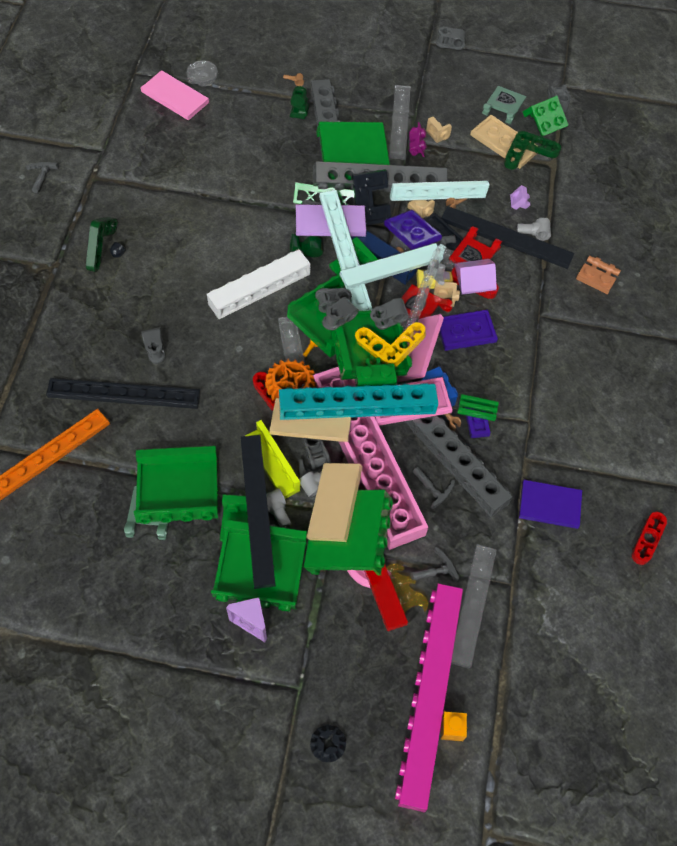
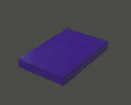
[384,210,442,250]
[439,310,498,351]
[519,480,582,529]

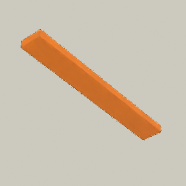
[0,409,110,501]

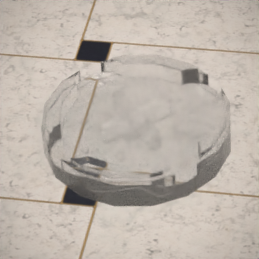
[186,60,218,87]

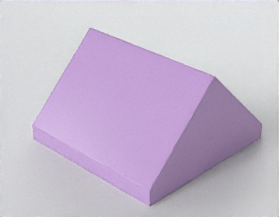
[455,259,497,295]
[226,598,267,642]

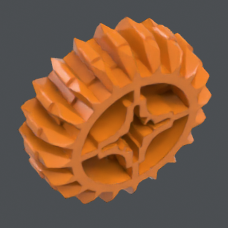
[265,358,316,400]

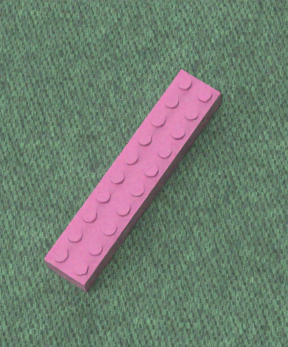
[313,367,428,550]

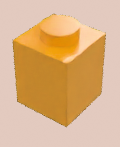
[441,712,467,741]

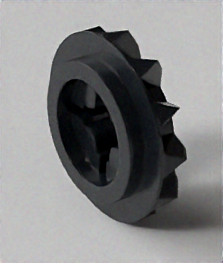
[310,724,346,763]

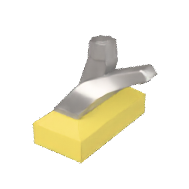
[416,263,453,289]

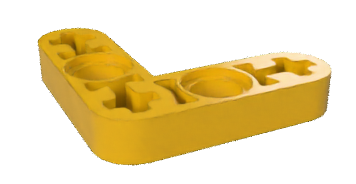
[355,322,426,367]

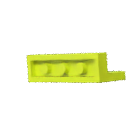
[245,420,300,499]

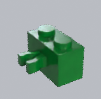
[355,358,397,387]

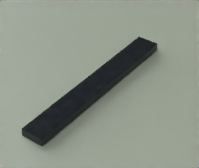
[441,206,574,269]
[46,378,200,409]
[241,435,276,589]

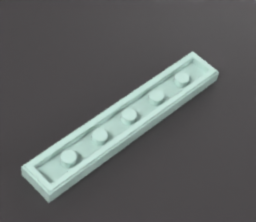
[390,181,490,201]
[340,243,443,289]

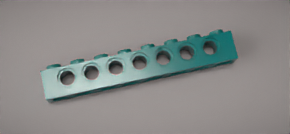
[279,383,439,420]

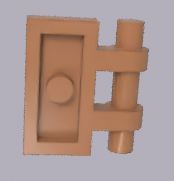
[576,255,621,294]

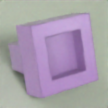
[510,185,530,210]

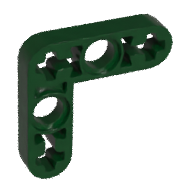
[504,131,561,170]
[86,217,118,272]

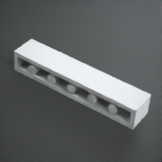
[207,250,310,319]

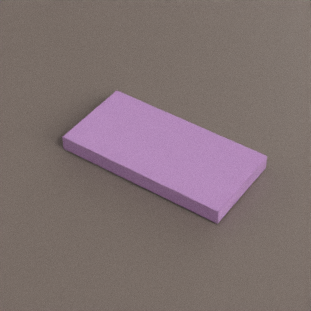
[296,205,366,237]

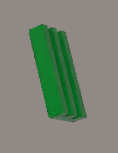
[457,394,499,421]

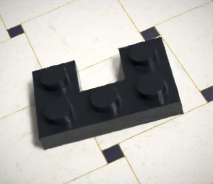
[352,169,391,225]

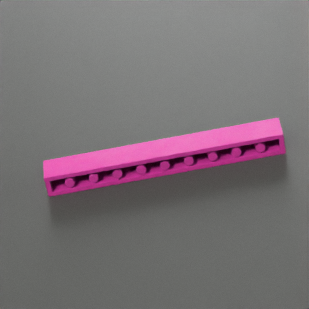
[395,584,463,812]

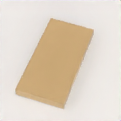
[470,115,538,169]
[270,398,352,442]
[307,463,363,542]

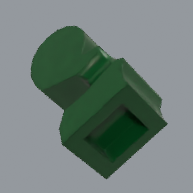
[290,86,310,119]
[290,234,323,258]

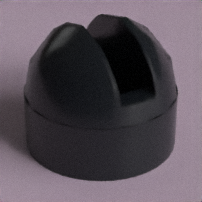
[110,242,126,258]

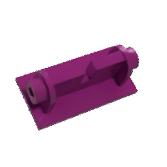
[409,122,426,157]

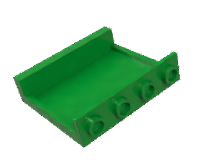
[316,122,390,181]
[287,274,346,358]
[330,310,412,380]
[134,446,218,524]
[304,490,393,575]
[211,519,307,612]

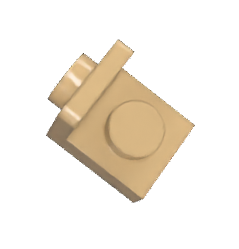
[426,117,452,143]
[408,199,435,218]
[434,281,460,307]

